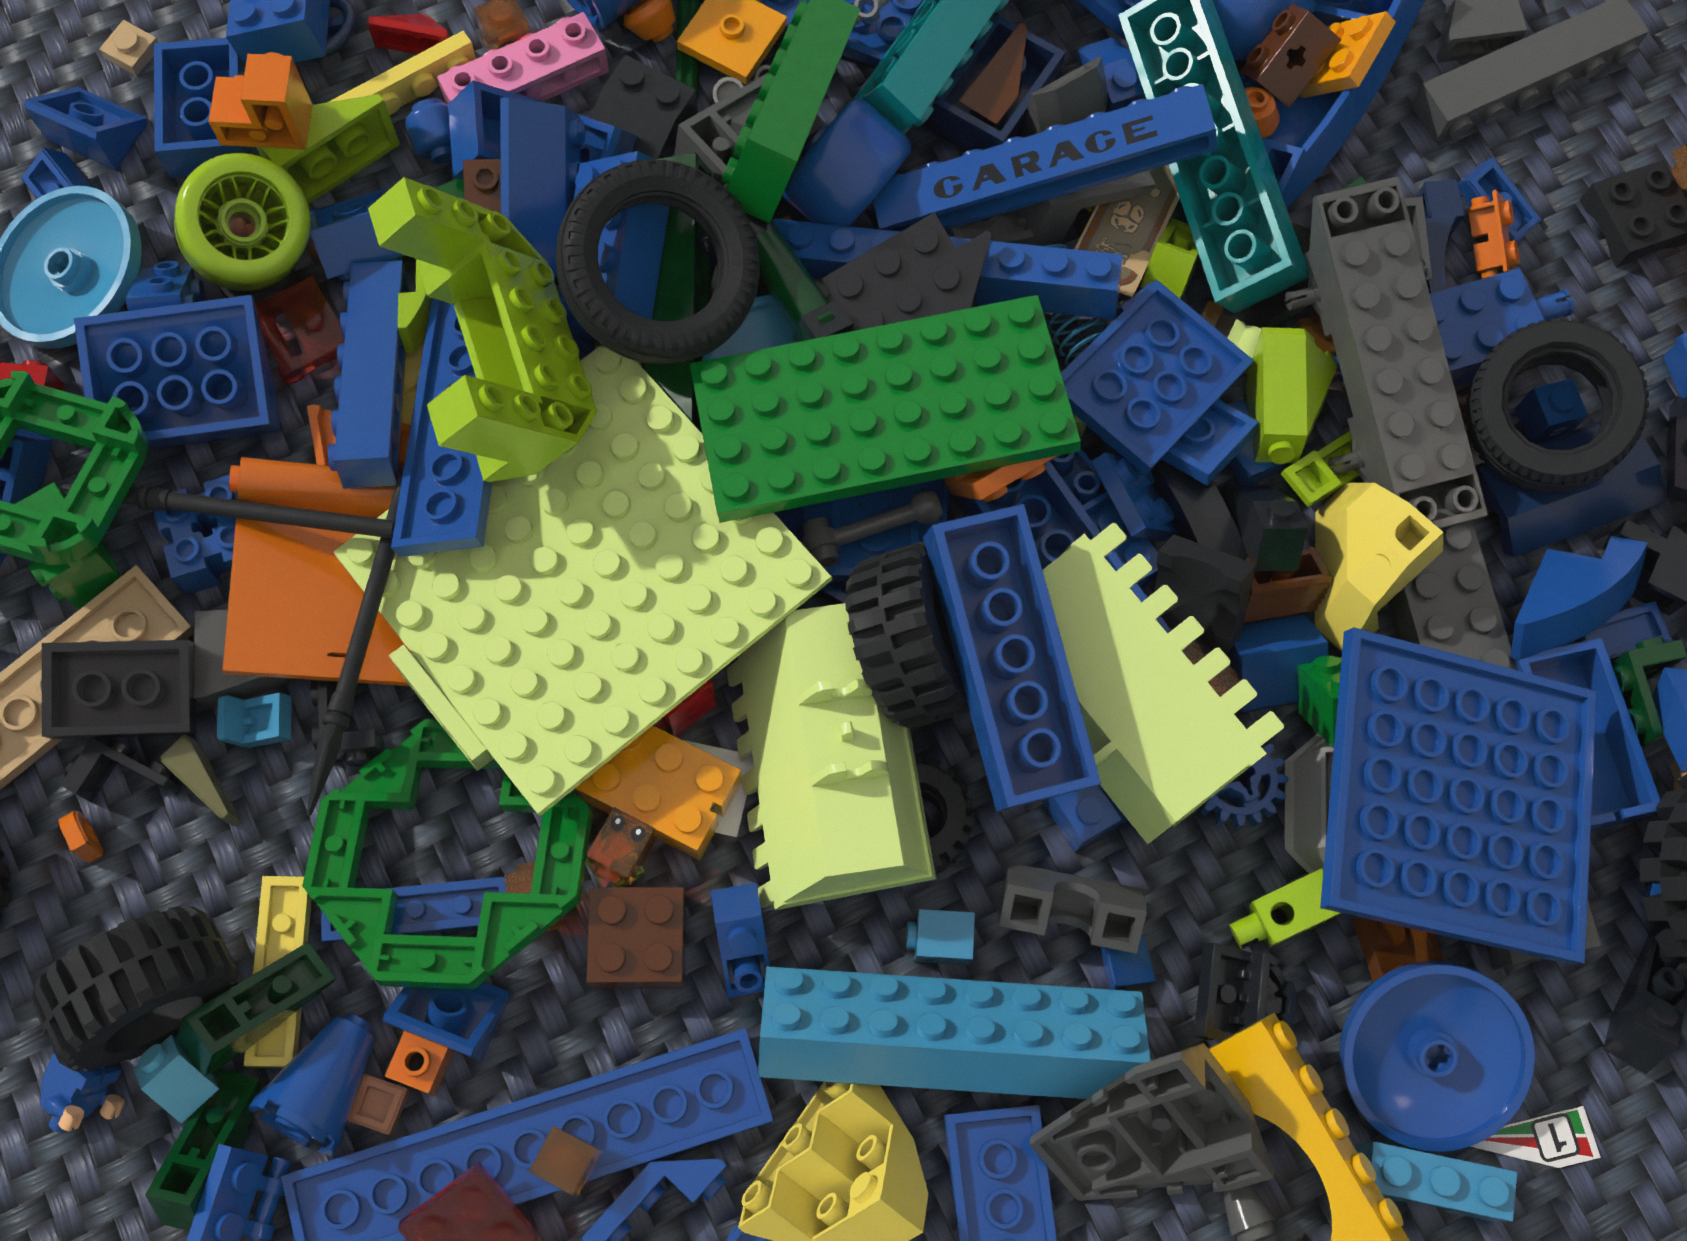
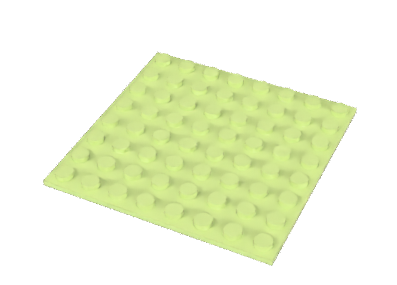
[333,345,832,816]

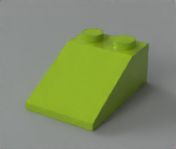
[257,94,400,204]

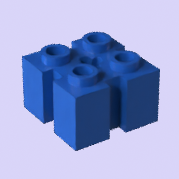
[153,475,238,595]

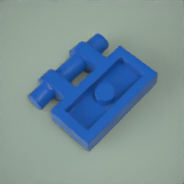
[186,1144,292,1241]

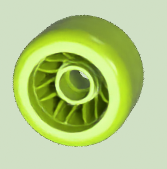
[174,153,311,291]

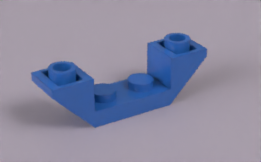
[582,1159,728,1241]

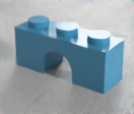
[1357,1142,1517,1222]

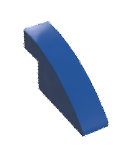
[1510,536,1648,660]

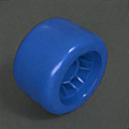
[783,98,912,227]

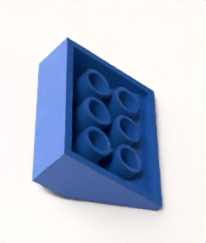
[74,295,281,450]

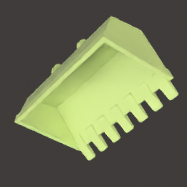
[1042,523,1284,844]
[727,603,936,910]

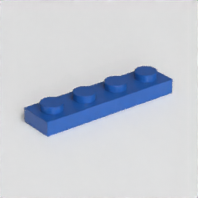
[321,876,510,944]

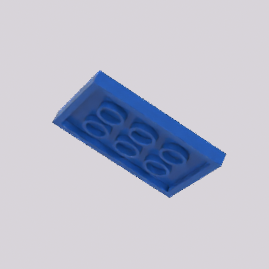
[1061,279,1254,475]

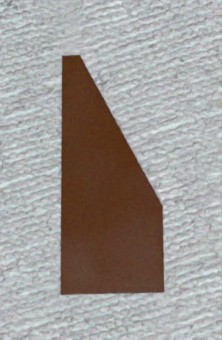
[959,23,1028,124]

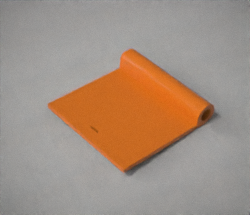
[222,457,411,686]

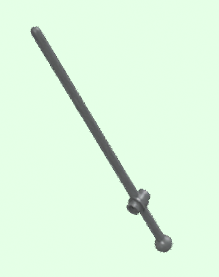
[800,489,943,569]

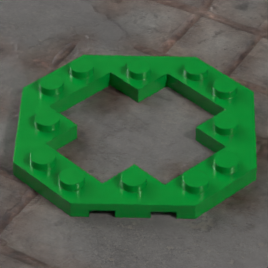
[302,719,593,990]

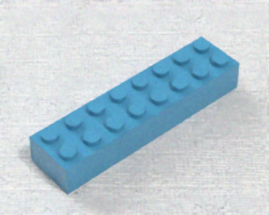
[758,966,1151,1099]

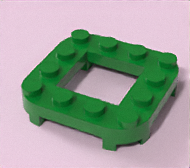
[0,371,149,567]

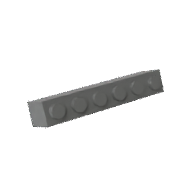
[1410,0,1649,143]

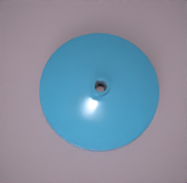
[0,186,142,349]

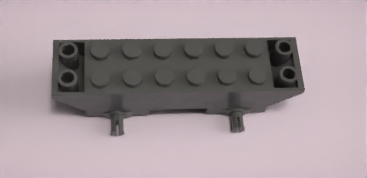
[1285,176,1488,528]

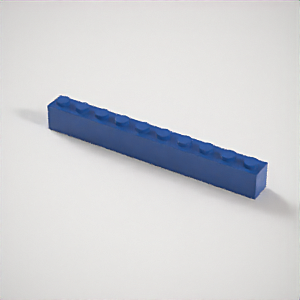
[711,219,1123,320]

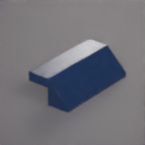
[1475,421,1664,557]

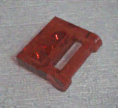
[255,276,344,384]

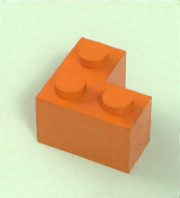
[208,52,313,150]

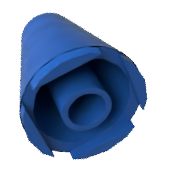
[249,1013,375,1156]

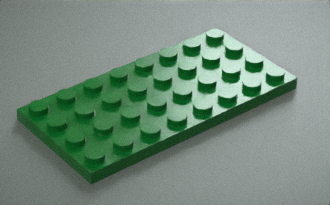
[689,295,1081,523]

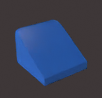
[1099,936,1156,990]

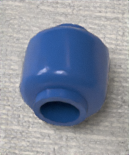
[405,98,452,164]

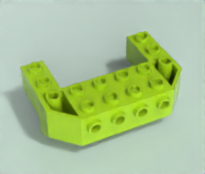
[368,177,597,482]

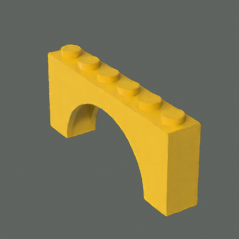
[1209,1013,1410,1241]

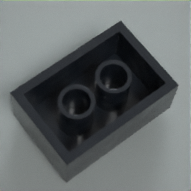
[42,640,197,739]

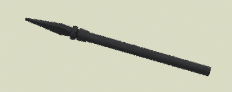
[307,471,403,816]
[59,484,395,538]

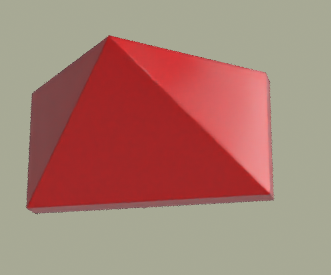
[367,14,450,54]

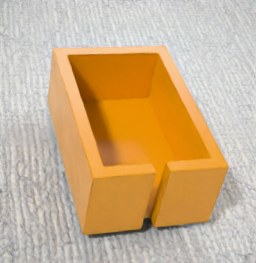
[575,726,742,861]

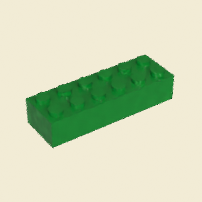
[721,0,861,224]

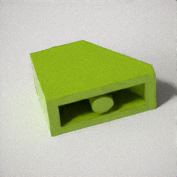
[1140,218,1200,299]

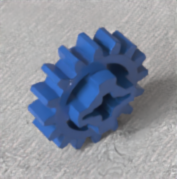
[1200,743,1289,829]

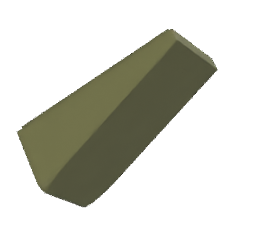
[160,734,241,827]

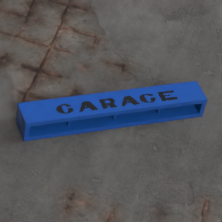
[873,84,1218,232]

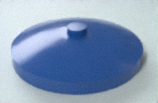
[1339,960,1535,1152]

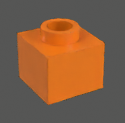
[385,1031,454,1096]

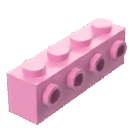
[437,12,609,104]

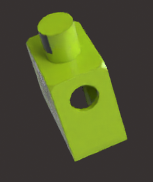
[1229,868,1341,949]

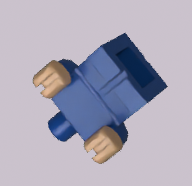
[40,1053,125,1133]

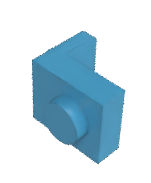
[217,692,292,748]

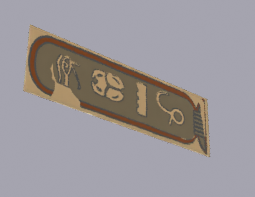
[1075,165,1180,297]

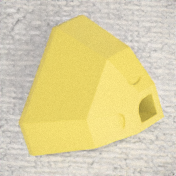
[1315,483,1444,654]
[738,1082,928,1241]

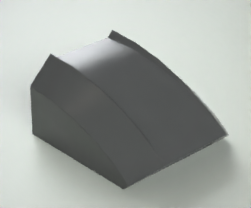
[1022,57,1108,137]

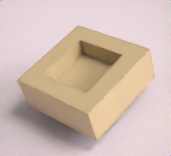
[99,20,159,76]

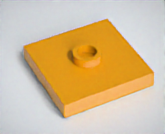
[677,0,787,85]

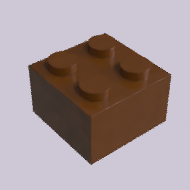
[587,887,686,989]

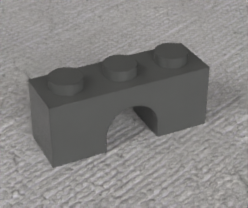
[999,862,1147,954]

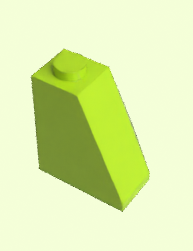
[1244,327,1338,464]

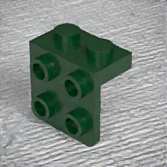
[1611,637,1687,749]

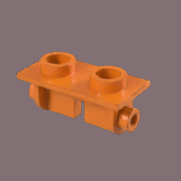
[1468,190,1520,279]

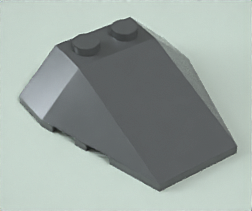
[1029,1043,1274,1201]

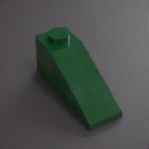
[177,942,336,1077]
[145,1069,262,1231]

